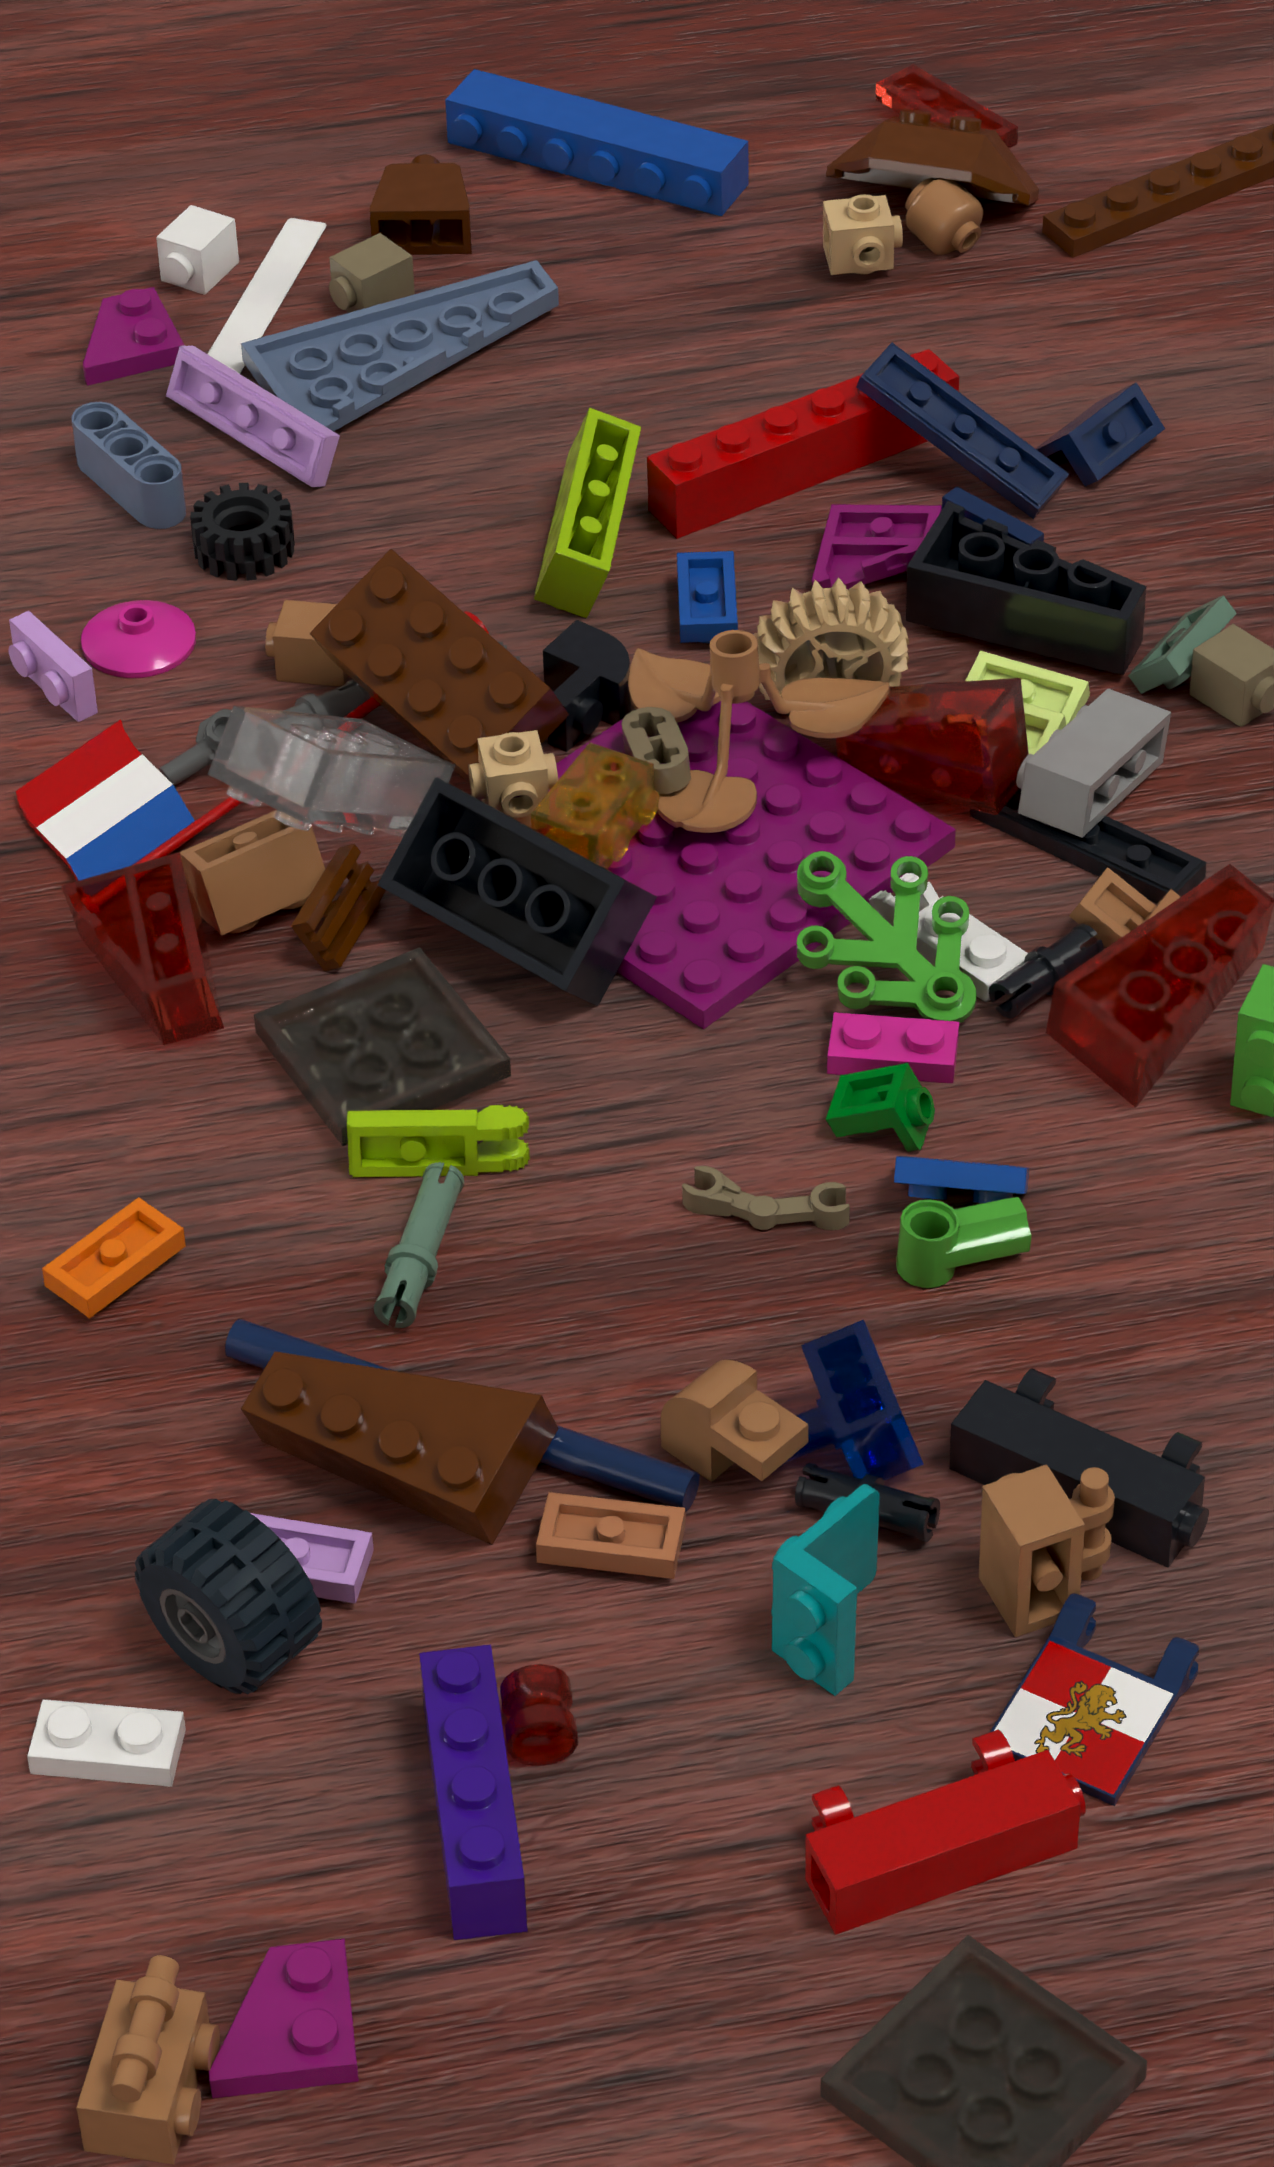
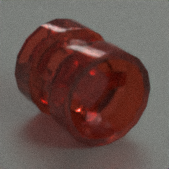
[500,1664,578,1766]

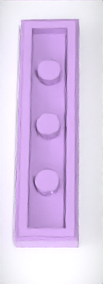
[166,346,340,487]

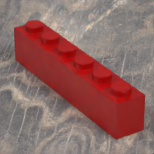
[647,349,960,539]

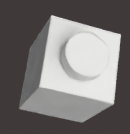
[156,205,239,295]

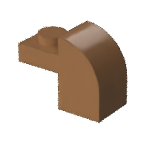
[661,1360,808,1482]

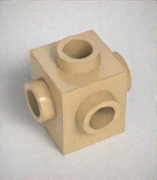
[823,194,903,275]
[469,730,558,827]

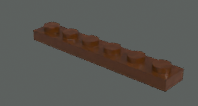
[1042,124,1274,258]

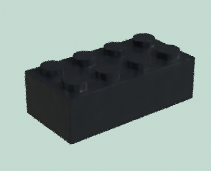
[377,777,657,1006]

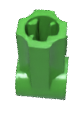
[896,1197,1032,1288]

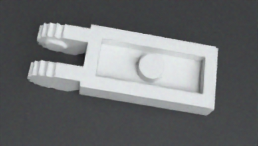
[869,873,1028,1002]

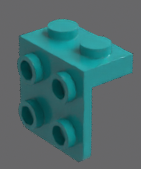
[771,1484,880,1696]

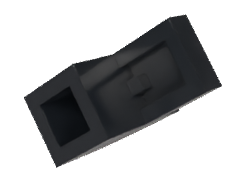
[543,620,631,752]

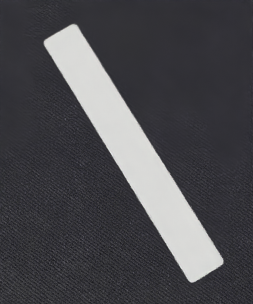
[208,218,327,374]

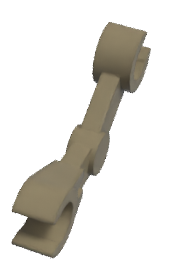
[682,1166,850,1231]

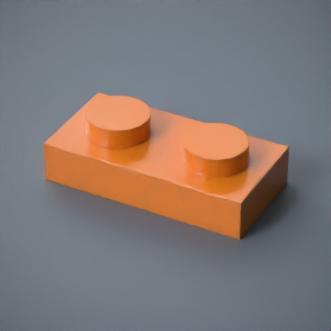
[42,1197,186,1318]

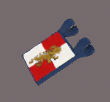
[990,1593,1199,1806]

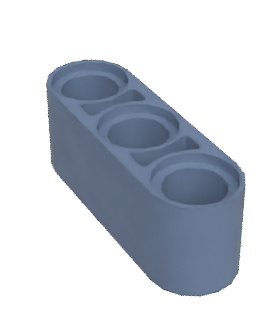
[72,402,186,529]

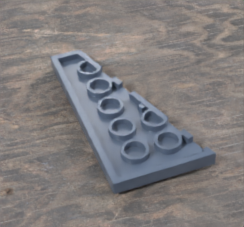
[241,260,559,431]

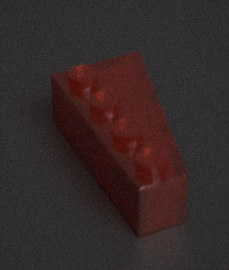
[1046,864,1274,1108]

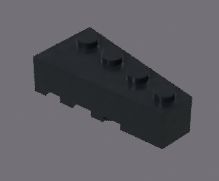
[906,501,1146,675]

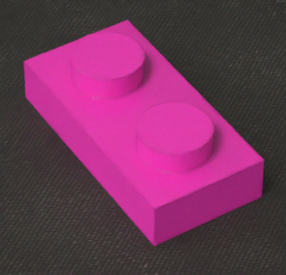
[827,1012,959,1084]

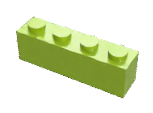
[534,407,641,619]

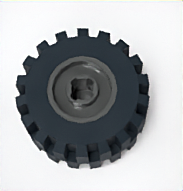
[134,1499,322,1694]

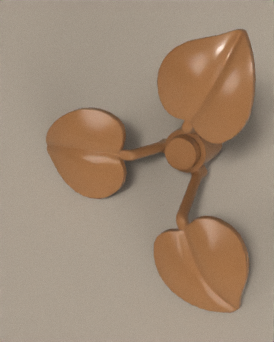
[628,630,889,833]

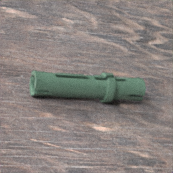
[374,1162,464,1328]

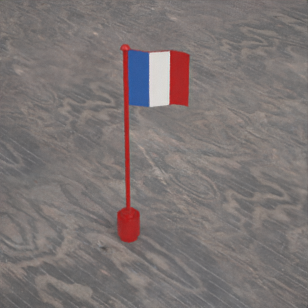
[15,611,489,914]

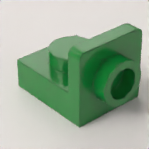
[825,1063,935,1152]

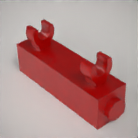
[805,1729,1086,1935]

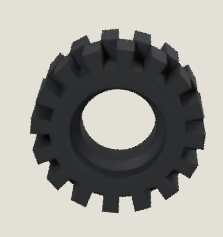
[190,483,295,581]

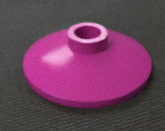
[81,600,196,678]

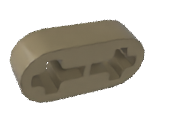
[622,707,691,794]

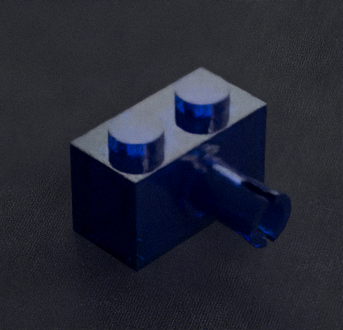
[777,1319,924,1481]

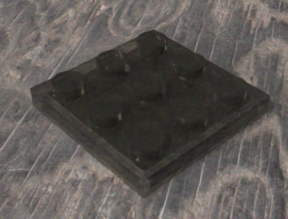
[254,947,511,1146]
[820,1935,1147,2167]

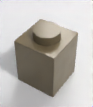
[329,233,415,313]
[1190,624,1274,727]

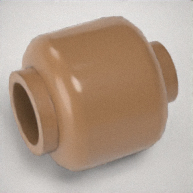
[905,178,983,255]

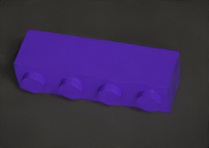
[419,1644,528,1940]

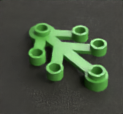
[797,851,977,1024]

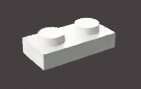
[27,1699,186,1787]

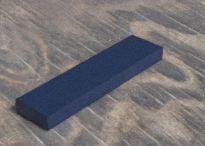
[856,343,1069,519]

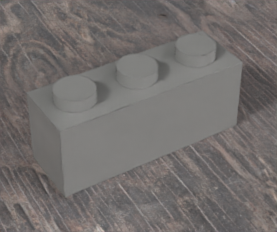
[1016,689,1171,838]

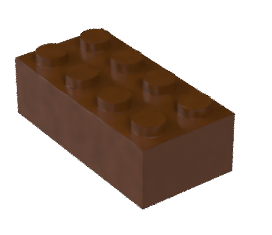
[310,549,569,784]

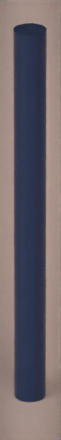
[225,1319,700,1512]

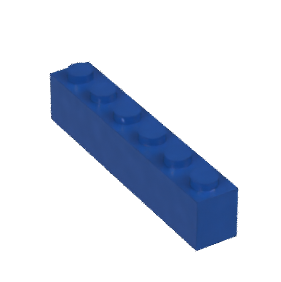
[445,69,749,216]

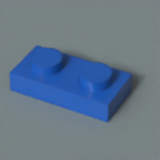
[677,551,738,643]
[894,1156,1030,1203]

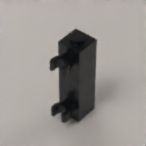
[949,1368,1209,1568]

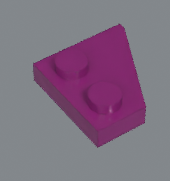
[83,287,185,386]
[811,504,942,590]
[209,1938,359,2099]

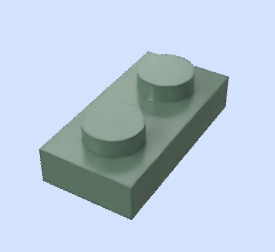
[1128,595,1237,694]

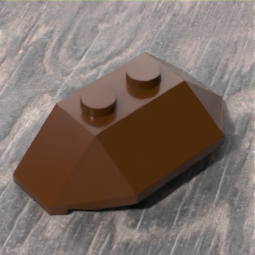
[826,109,1039,205]

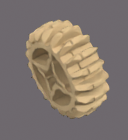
[753,578,909,714]

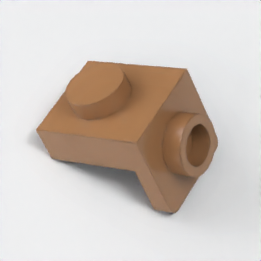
[1069,867,1180,962]

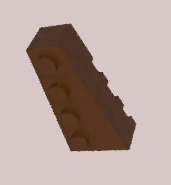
[241,1351,559,1545]

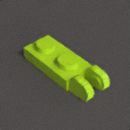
[347,1105,530,1177]

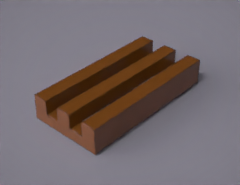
[291,843,386,972]

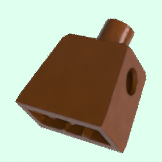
[369,154,472,255]

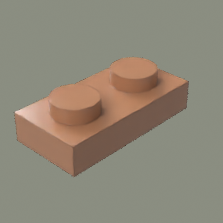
[536,1492,686,1579]

